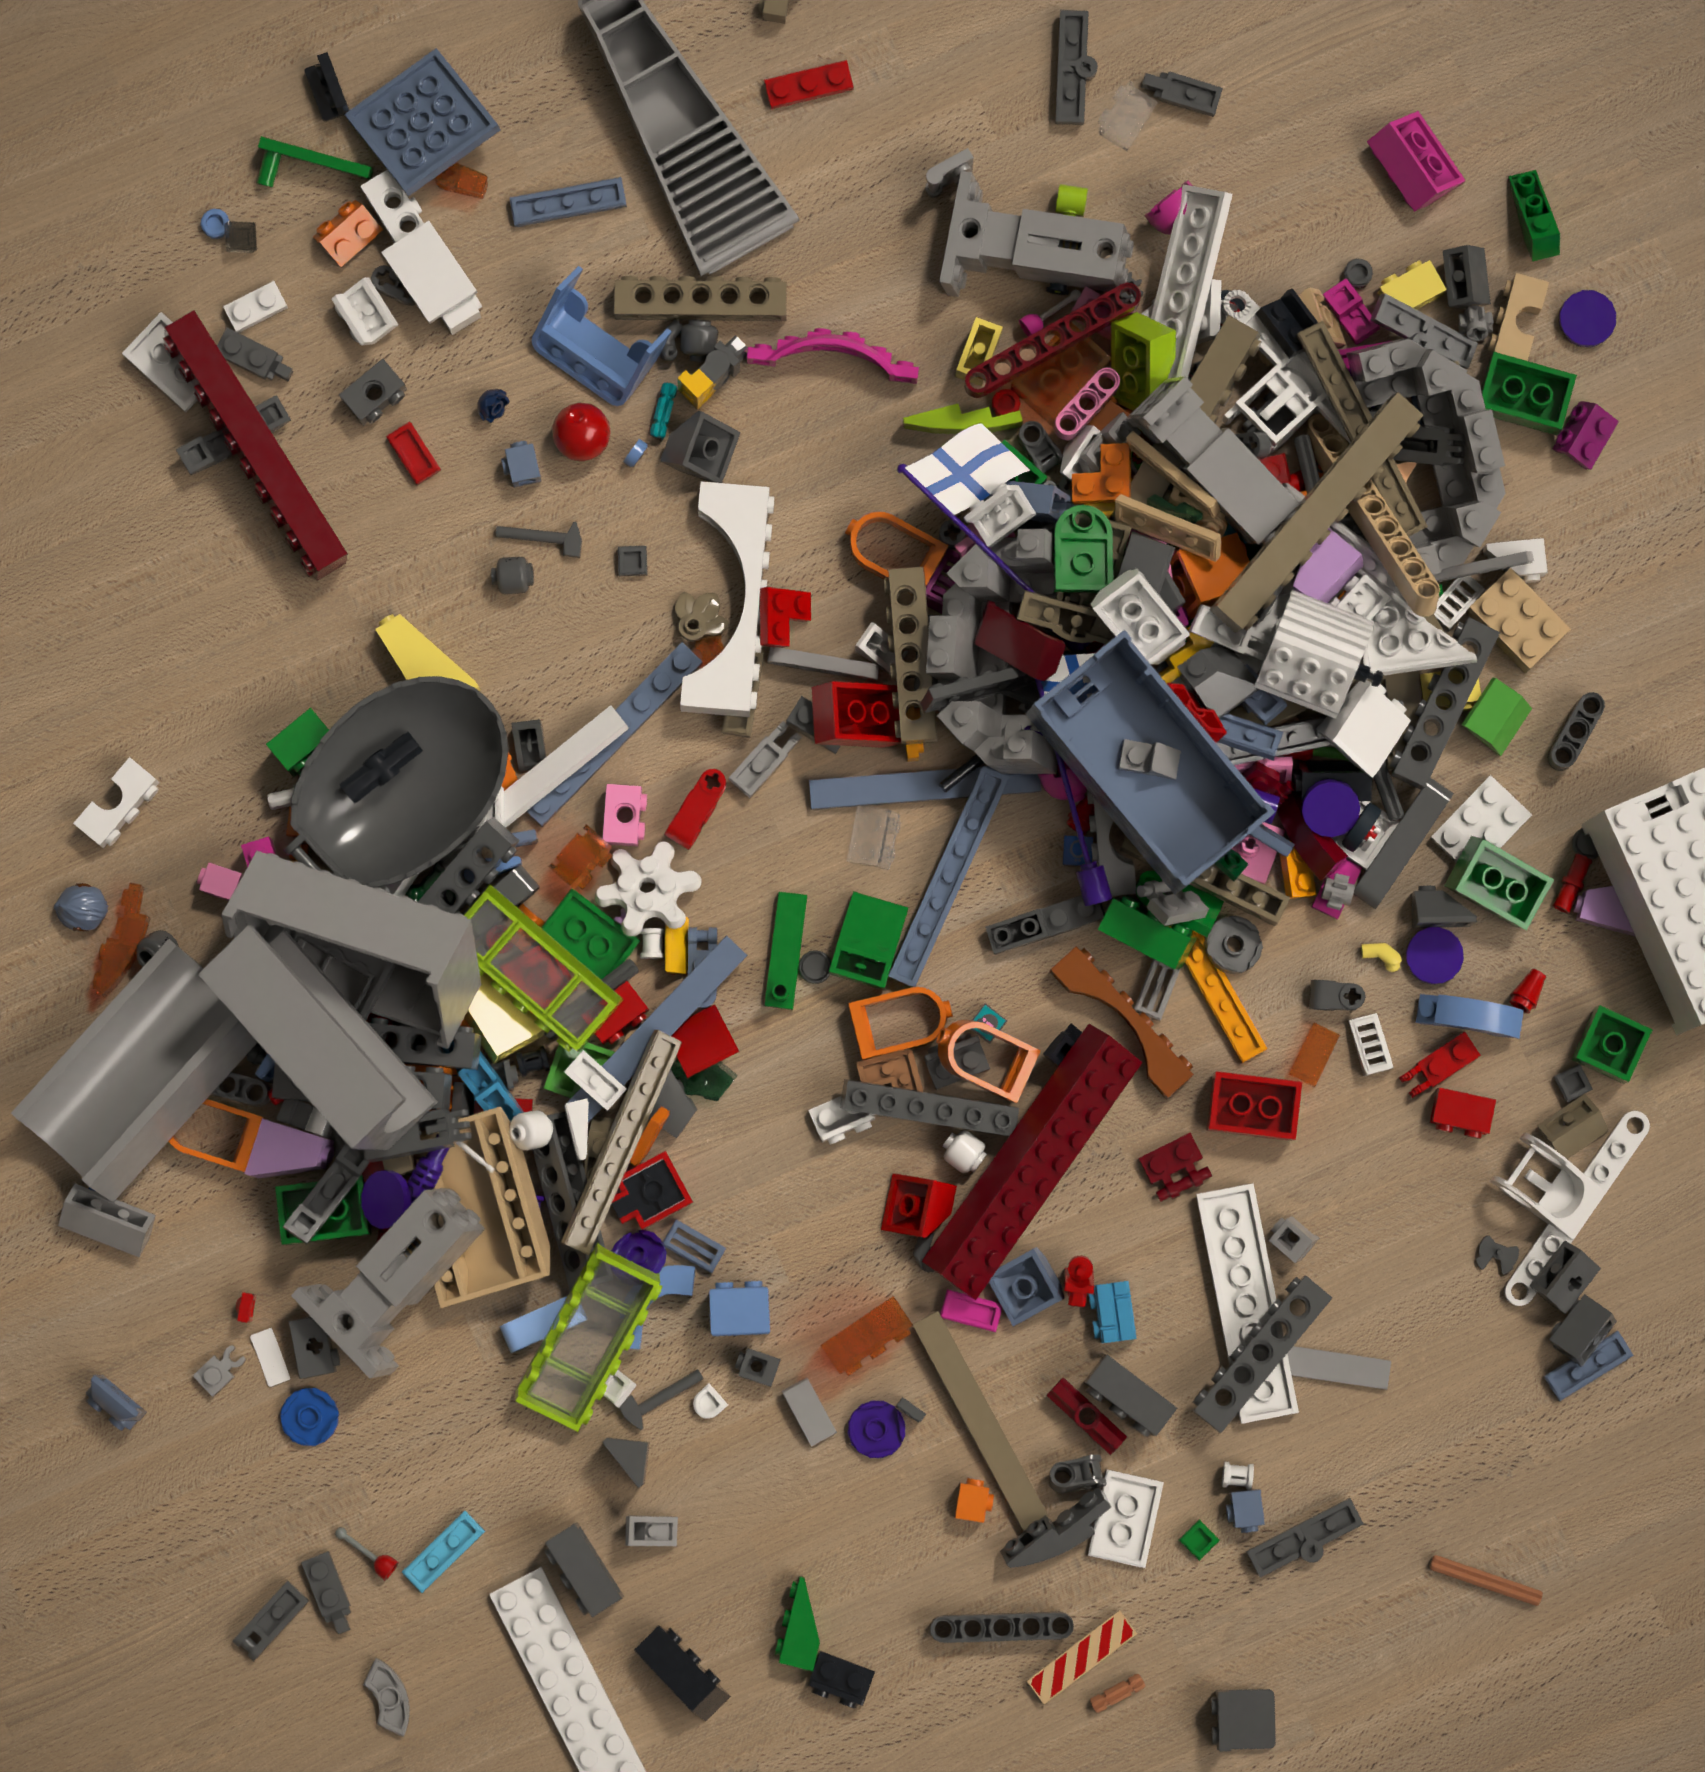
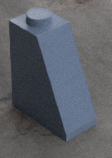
[985,481,1074,525]

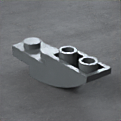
[985,895,1105,954]
[1000,1487,1111,1568]

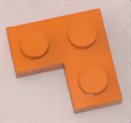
[1072,443,1131,505]

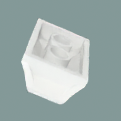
[1091,569,1190,665]

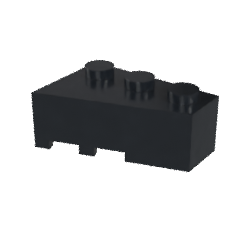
[634,1625,731,1721]

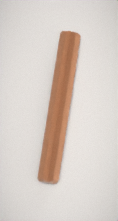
[1430,1555,1543,1606]

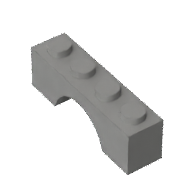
[1087,789,1136,896]

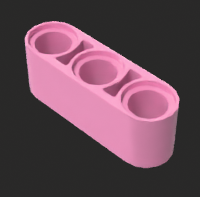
[1054,368,1120,440]

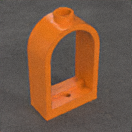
[845,512,949,595]
[848,987,953,1061]
[936,1020,1041,1103]
[169,1099,266,1172]

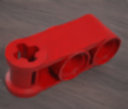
[664,769,727,850]

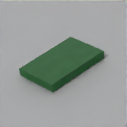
[541,888,640,979]

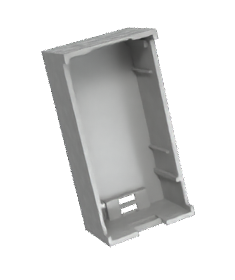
[221,851,481,1049]

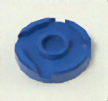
[281,1388,339,1446]

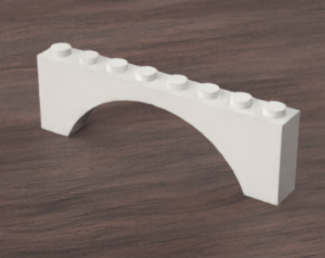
[680,482,775,717]

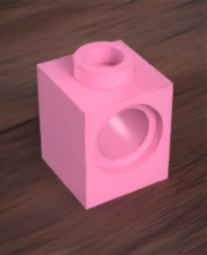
[197,862,243,901]

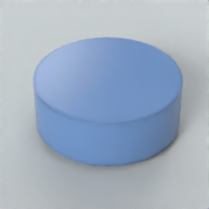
[201,209,231,239]
[623,438,648,467]

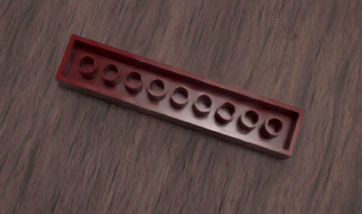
[163,310,348,581]
[921,1024,1143,1300]

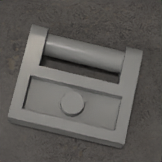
[925,148,974,198]

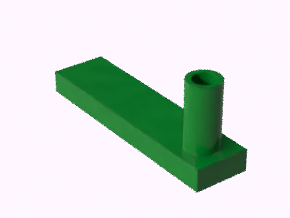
[256,136,374,188]
[764,892,807,1010]

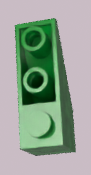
[1508,170,1560,262]
[775,1576,820,1671]

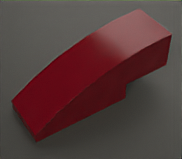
[1277,790,1348,881]

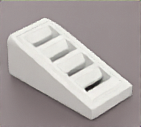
[1434,576,1485,632]
[1349,1013,1394,1076]
[564,1098,588,1160]

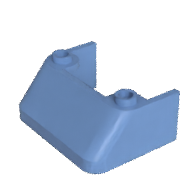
[532,266,672,406]

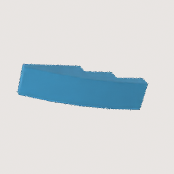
[443,1040,524,1122]

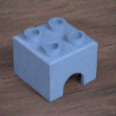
[709,1281,770,1336]

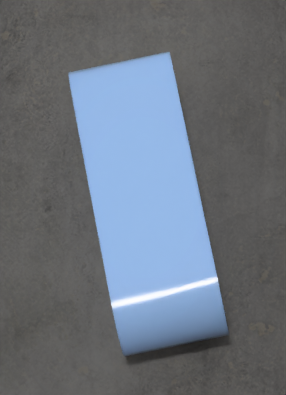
[499,1296,588,1353]

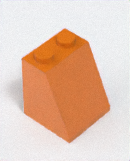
[1170,533,1250,621]

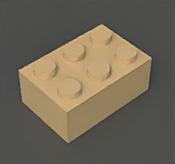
[1466,568,1571,674]

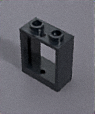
[1292,760,1372,801]

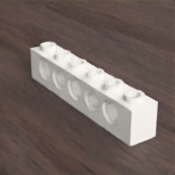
[360,170,482,335]

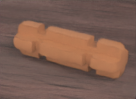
[1090,1674,1145,1713]

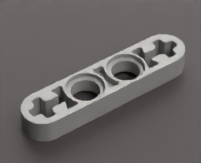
[767,647,880,681]

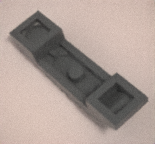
[176,395,291,475]
[283,1143,370,1245]

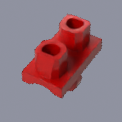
[1064,1255,1094,1307]

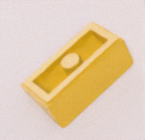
[665,917,689,974]

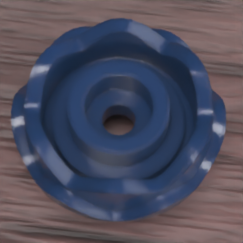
[477,389,509,423]

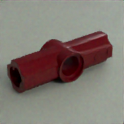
[1046,1377,1127,1455]

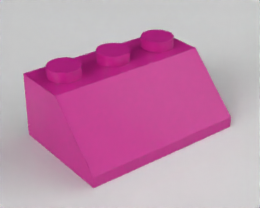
[1367,111,1466,212]

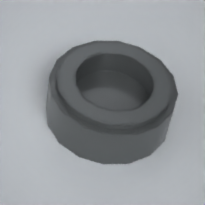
[1344,258,1373,288]

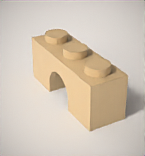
[1488,273,1549,361]

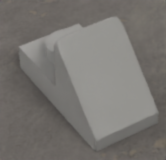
[1118,739,1181,780]
[625,1515,678,1546]

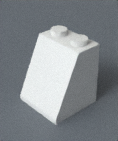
[1316,680,1411,778]

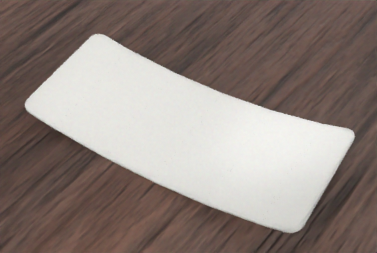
[250,1328,290,1387]

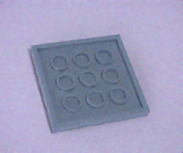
[345,48,501,197]

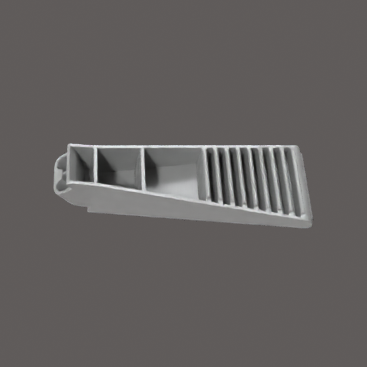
[578,0,800,277]

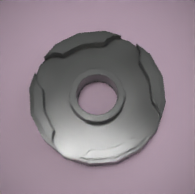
[1204,916,1263,974]

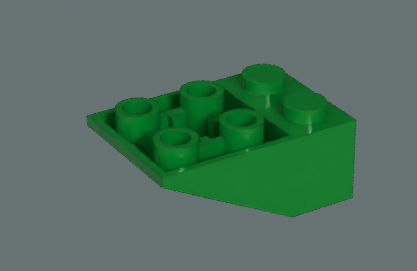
[829,891,909,991]

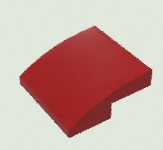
[671,1004,739,1078]

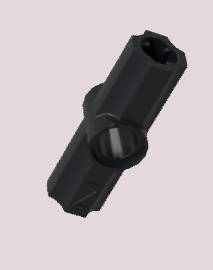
[339,731,423,804]

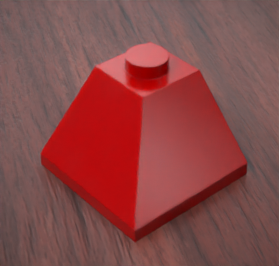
[881,1173,957,1238]

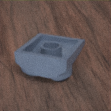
[989,1247,1065,1326]
[86,1375,147,1431]

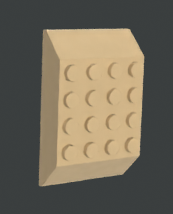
[403,1107,550,1308]

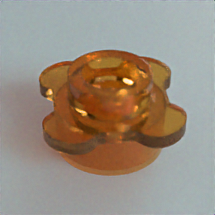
[695,634,725,665]

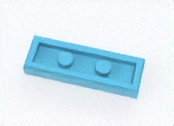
[402,1510,485,1593]

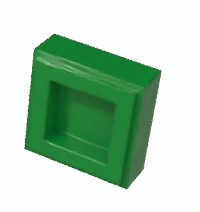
[1178,1519,1220,1561]

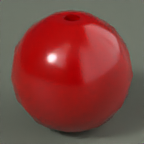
[552,403,611,461]

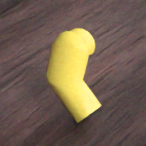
[1361,943,1402,972]

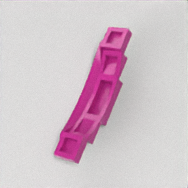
[747,328,919,384]

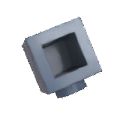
[501,441,542,488]
[1226,1489,1265,1533]

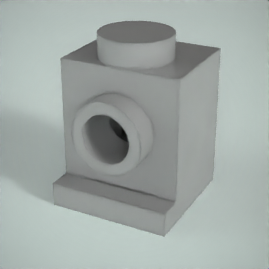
[1269,1216,1320,1263]

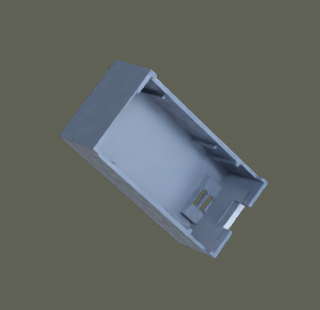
[1026,630,1275,895]

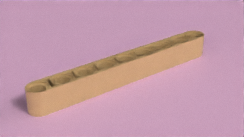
[1306,413,1440,617]

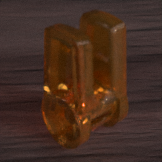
[435,163,488,199]

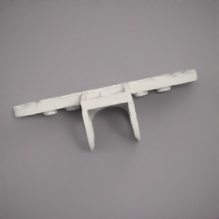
[1222,290,1351,459]
[1490,1111,1650,1306]

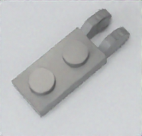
[728,721,802,799]

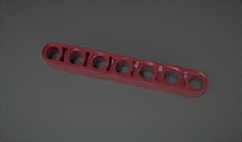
[964,283,1141,398]

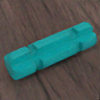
[650,383,677,439]

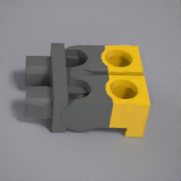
[677,335,747,410]

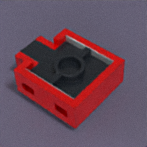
[612,1151,694,1230]

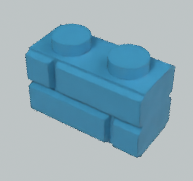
[1088,1281,1137,1344]

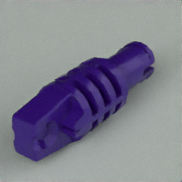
[406,1133,450,1206]

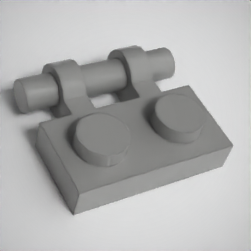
[1137,880,1209,926]

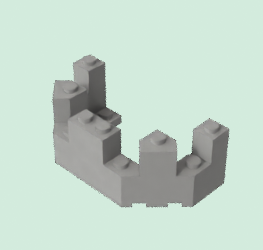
[1347,339,1506,575]
[926,529,1058,774]

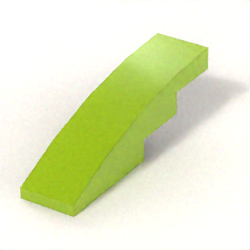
[903,403,1023,434]

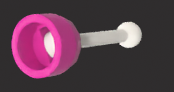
[1019,290,1081,337]

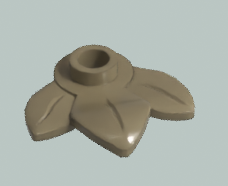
[675,592,729,642]

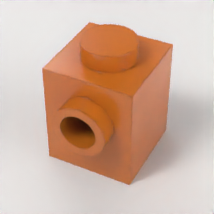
[955,1478,994,1523]

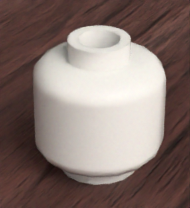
[509,1110,553,1150]
[943,1130,987,1173]

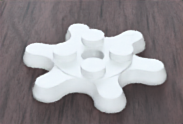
[594,842,702,936]

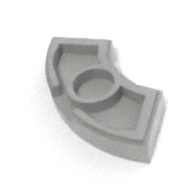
[363,1658,410,1737]

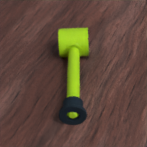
[1046,184,1088,295]

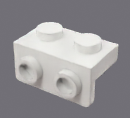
[332,277,398,345]
[964,484,1036,547]

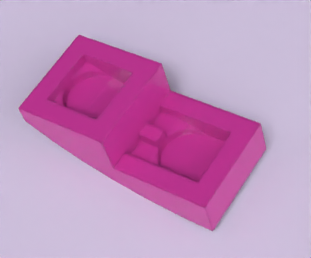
[1323,279,1380,345]

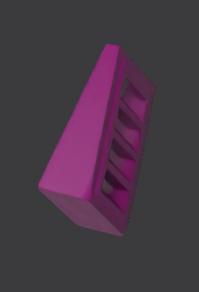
[926,548,961,614]

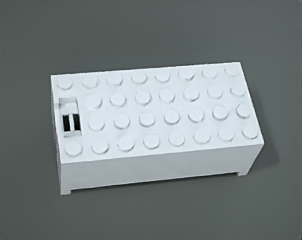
[1581,768,1705,1036]

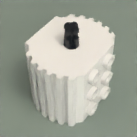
[1254,590,1383,719]

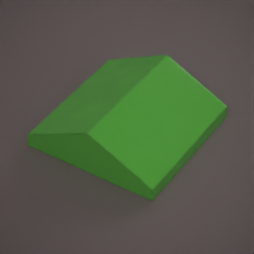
[1462,677,1532,756]
[543,1042,614,1099]

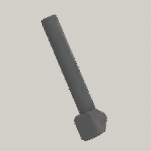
[496,522,582,558]
[619,1369,704,1430]

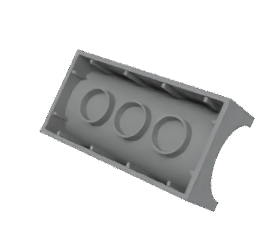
[198,925,438,1150]
[11,939,257,1202]

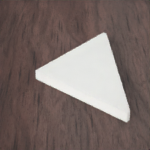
[1355,573,1477,675]

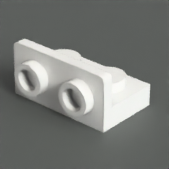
[1329,574,1391,620]
[808,1096,875,1145]

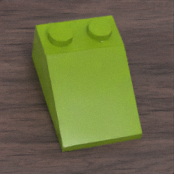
[1111,312,1176,411]

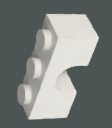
[73,757,160,848]

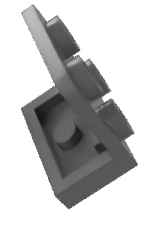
[1211,1689,1276,1752]

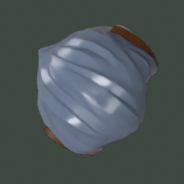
[54,883,108,932]

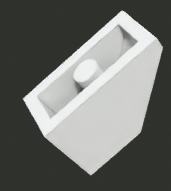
[1483,538,1547,583]

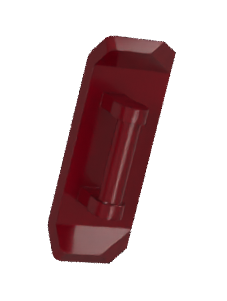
[974,600,1065,681]

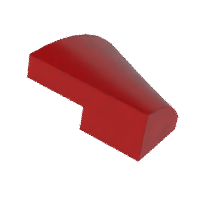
[1167,683,1227,743]

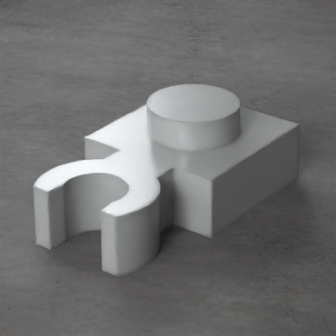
[193,1345,246,1397]

